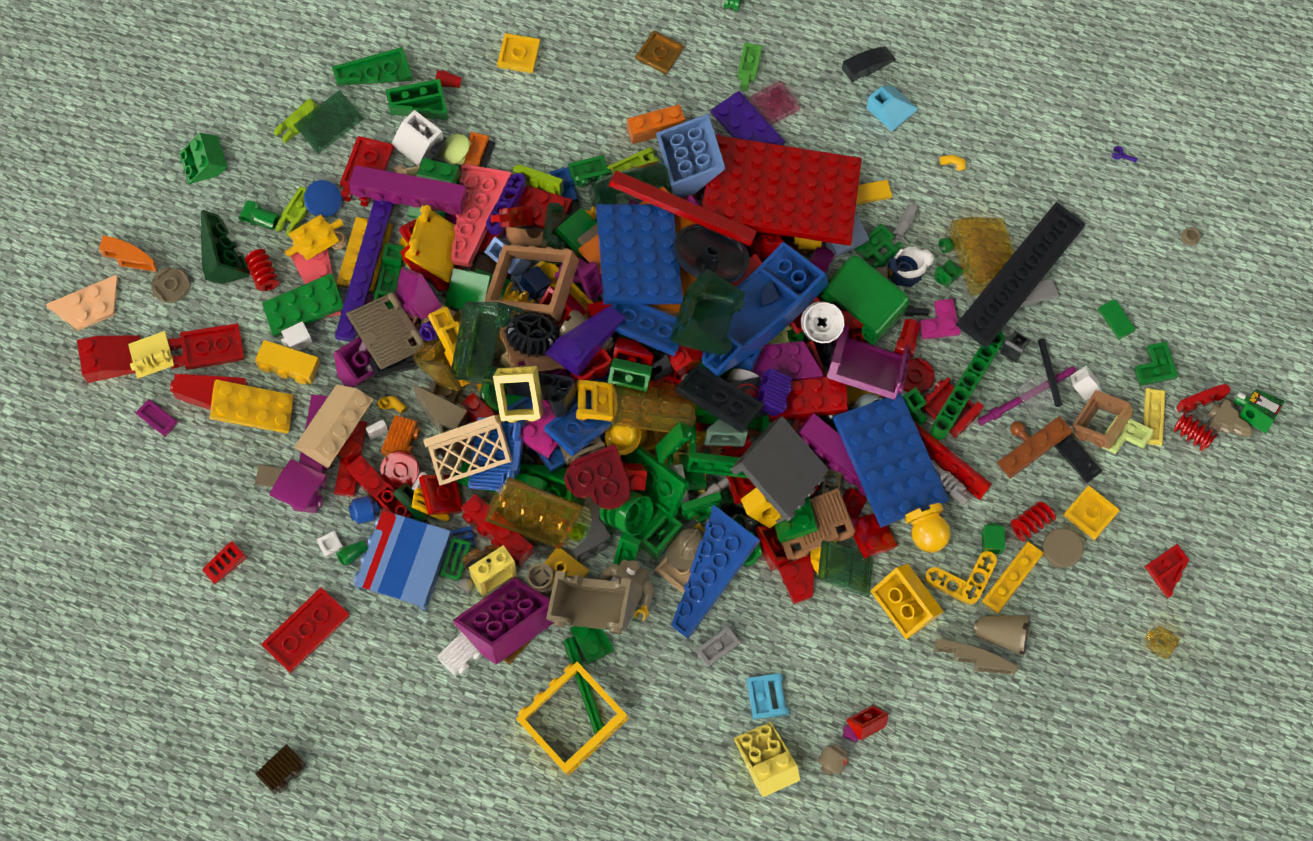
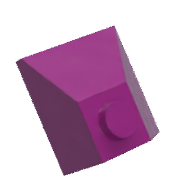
[334,337,374,388]

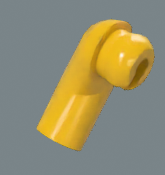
[939,155,966,171]
[377,396,408,415]

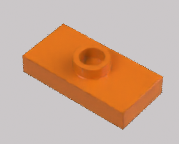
[460,131,489,166]

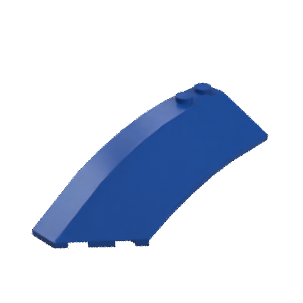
[701,242,828,376]

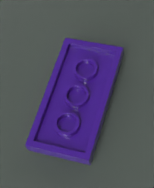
[710,91,785,145]

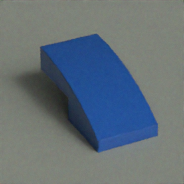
[550,167,578,202]

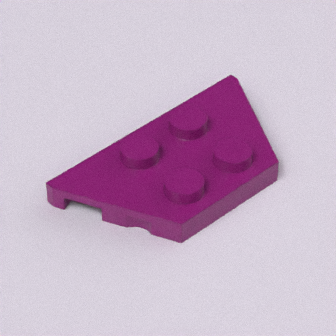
[752,341,824,381]

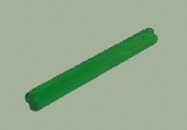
[564,637,604,734]

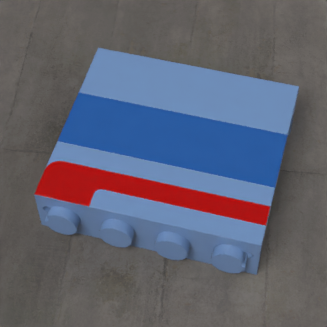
[354,510,453,611]

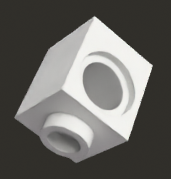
[281,321,313,351]

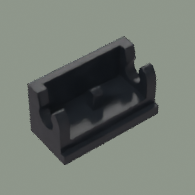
[647,349,673,381]

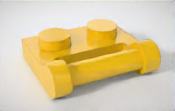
[576,380,613,421]

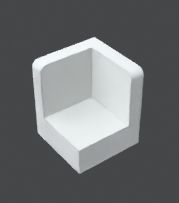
[1070,366,1102,401]

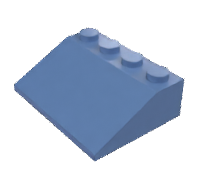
[656,114,726,198]

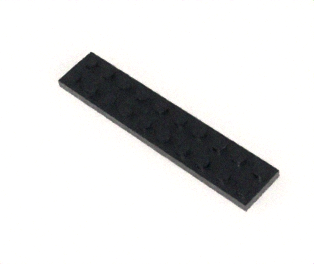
[956,202,1086,349]

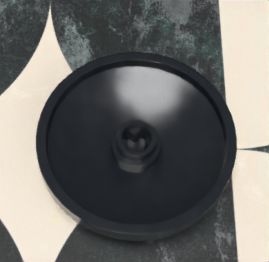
[673,224,750,284]

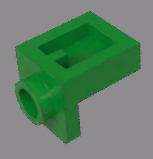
[934,259,964,288]

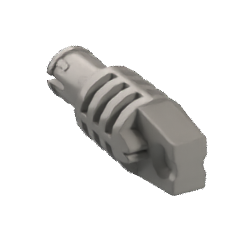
[931,460,973,505]

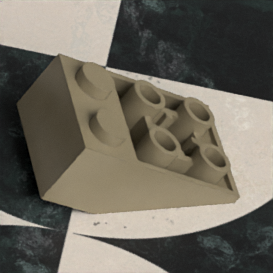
[414,385,470,434]

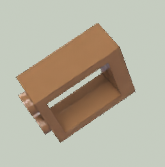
[1072,390,1133,450]

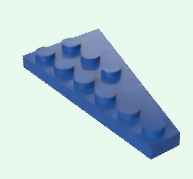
[671,504,761,639]

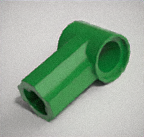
[238,200,280,230]

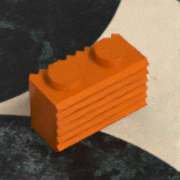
[381,415,420,456]

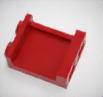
[921,377,984,439]

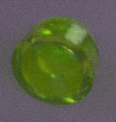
[568,523,585,541]

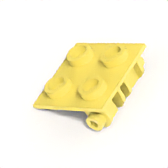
[128,331,174,379]

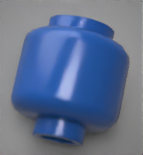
[348,496,379,524]

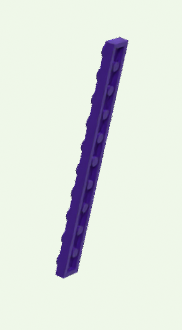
[335,200,394,342]

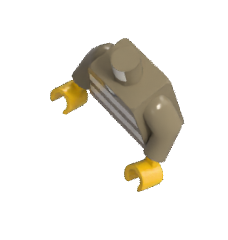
[599,560,654,621]

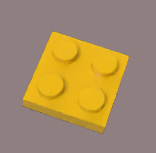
[497,33,540,74]
[1063,485,1120,541]

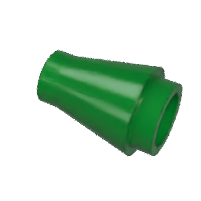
[336,540,368,566]

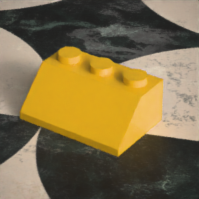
[870,564,944,639]

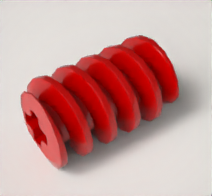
[245,249,280,291]
[1173,411,1219,451]
[1011,501,1056,542]

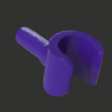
[1112,146,1138,162]

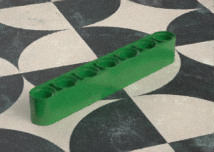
[930,331,1004,440]

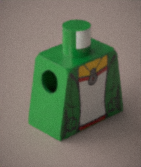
[1234,389,1285,434]

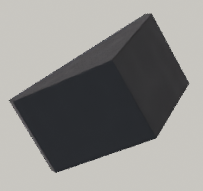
[1000,331,1031,363]

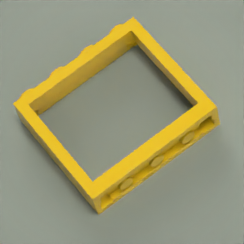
[516,662,630,776]

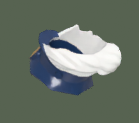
[888,247,934,287]

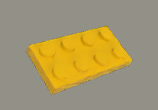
[337,217,393,293]
[209,380,293,433]

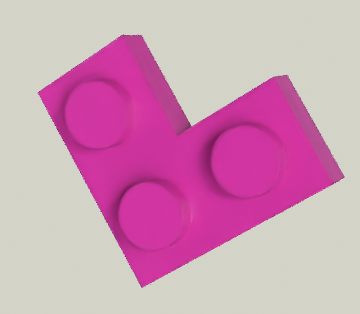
[919,299,960,340]

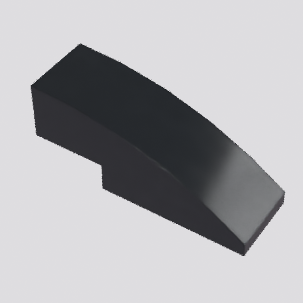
[842,46,896,82]

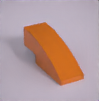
[99,235,158,272]

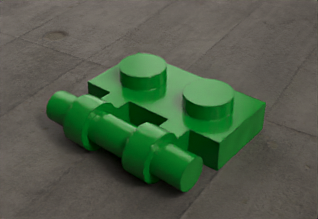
[854,223,903,268]

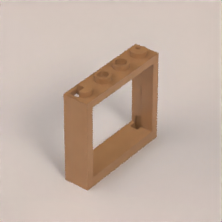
[483,244,579,322]

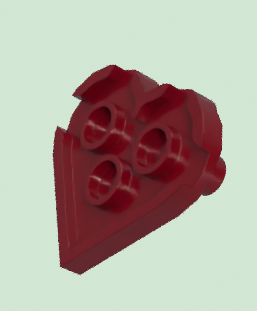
[564,444,631,510]

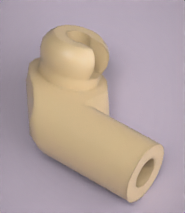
[394,165,420,176]

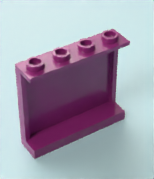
[826,325,910,400]

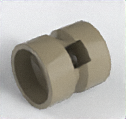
[527,563,555,595]

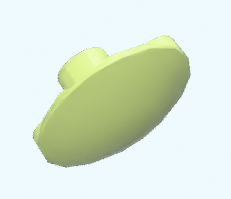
[437,134,471,165]

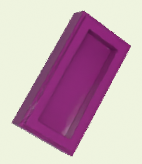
[135,399,178,437]

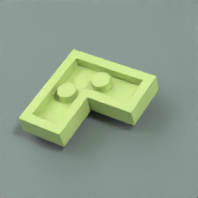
[1102,415,1154,454]

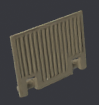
[346,292,427,370]

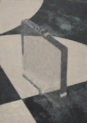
[1015,373,1055,418]

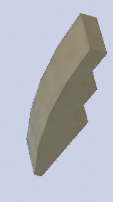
[933,639,1018,675]

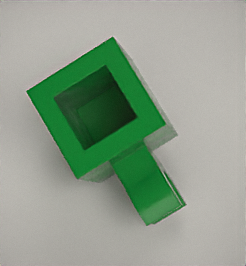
[903,387,927,425]

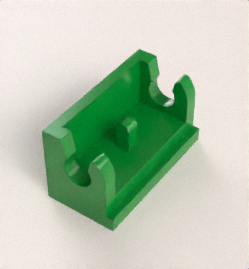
[655,422,696,466]

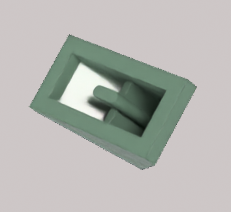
[704,419,748,446]

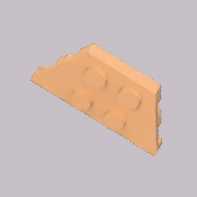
[46,275,118,331]

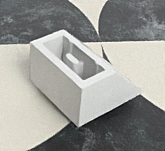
[391,110,443,166]

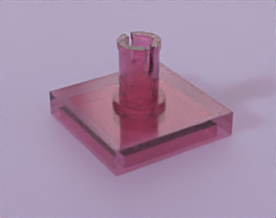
[750,81,800,125]

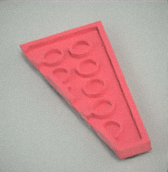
[451,164,512,267]

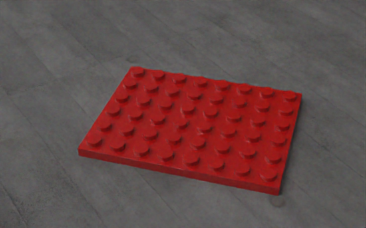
[702,135,862,246]

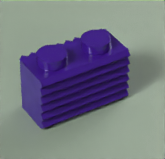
[757,368,792,416]

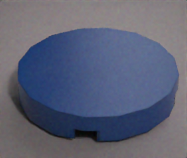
[304,180,342,217]

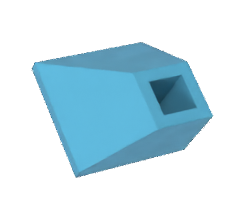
[866,85,918,132]

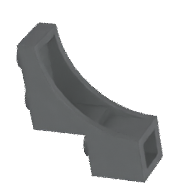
[572,498,611,562]

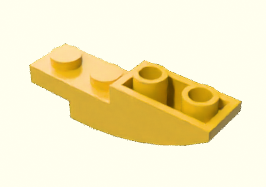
[428,306,480,387]

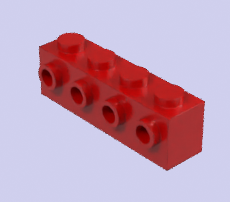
[461,494,534,567]

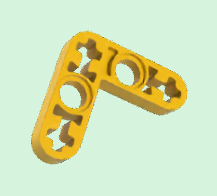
[925,551,997,605]

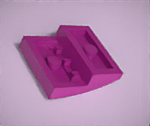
[270,459,326,512]

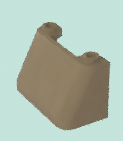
[546,571,643,635]

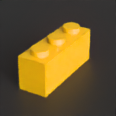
[255,340,320,385]

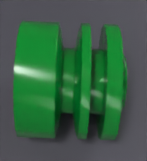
[600,490,654,536]

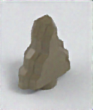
[1207,398,1255,437]

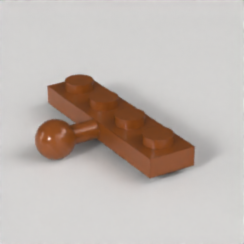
[997,416,1072,479]

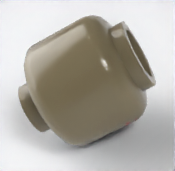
[818,743,849,776]

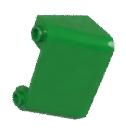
[817,255,910,346]

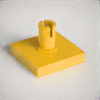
[544,546,589,578]

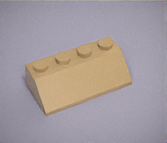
[294,384,373,468]

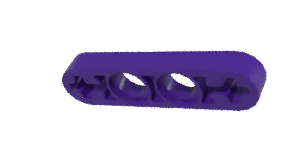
[486,173,527,235]

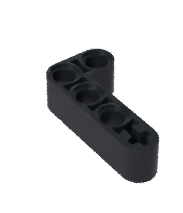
[505,372,578,417]

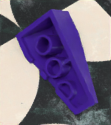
[545,306,625,376]

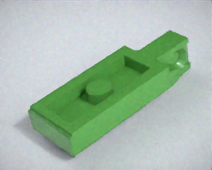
[737,42,762,91]

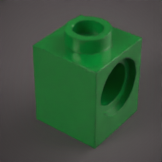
[981,523,1005,554]

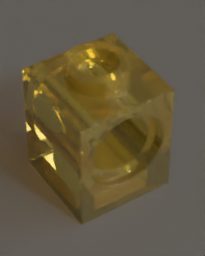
[1144,626,1180,660]

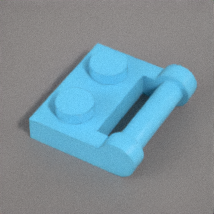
[746,674,789,720]

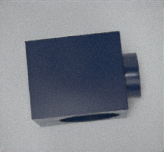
[519,265,552,300]

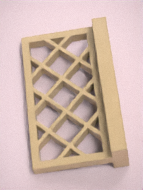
[423,415,512,486]

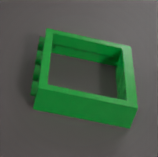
[687,405,769,478]

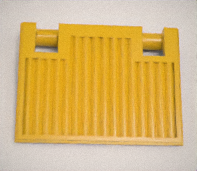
[405,205,455,283]

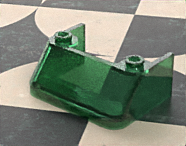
[451,301,523,387]

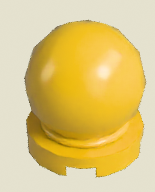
[905,503,951,553]

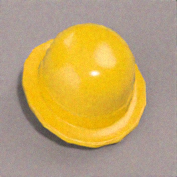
[605,416,641,455]

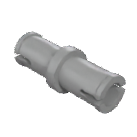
[892,204,919,240]

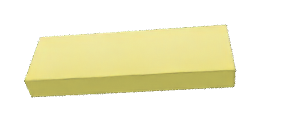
[1143,388,1166,446]

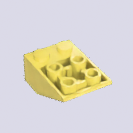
[734,722,800,797]

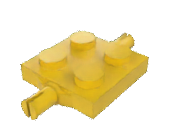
[284,214,344,261]

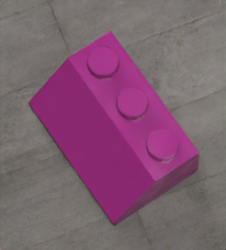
[396,268,442,320]

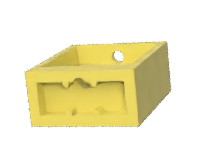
[493,366,544,423]
[469,546,517,597]

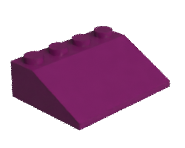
[453,577,553,664]

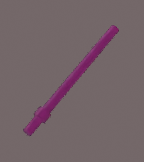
[977,366,1077,426]

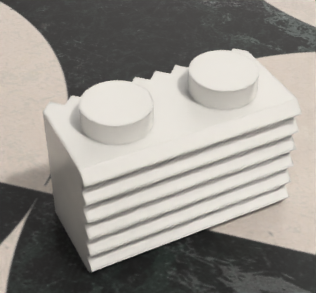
[437,632,482,677]

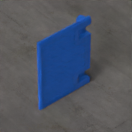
[468,417,526,492]

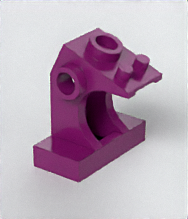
[555,257,603,302]

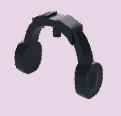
[720,503,762,530]

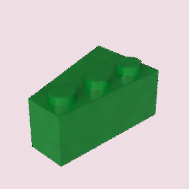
[385,79,448,120]

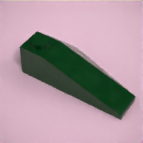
[201,210,250,284]

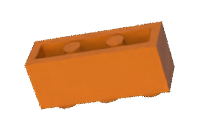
[627,104,686,144]

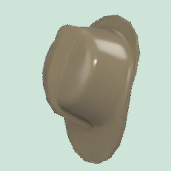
[666,528,704,570]

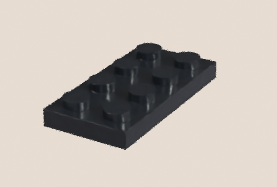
[675,364,764,433]

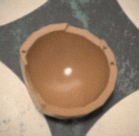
[506,226,554,248]

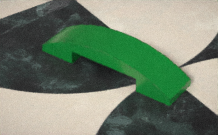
[373,243,404,310]

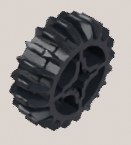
[506,311,560,358]

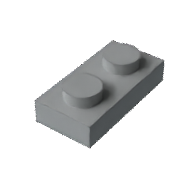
[695,626,740,668]

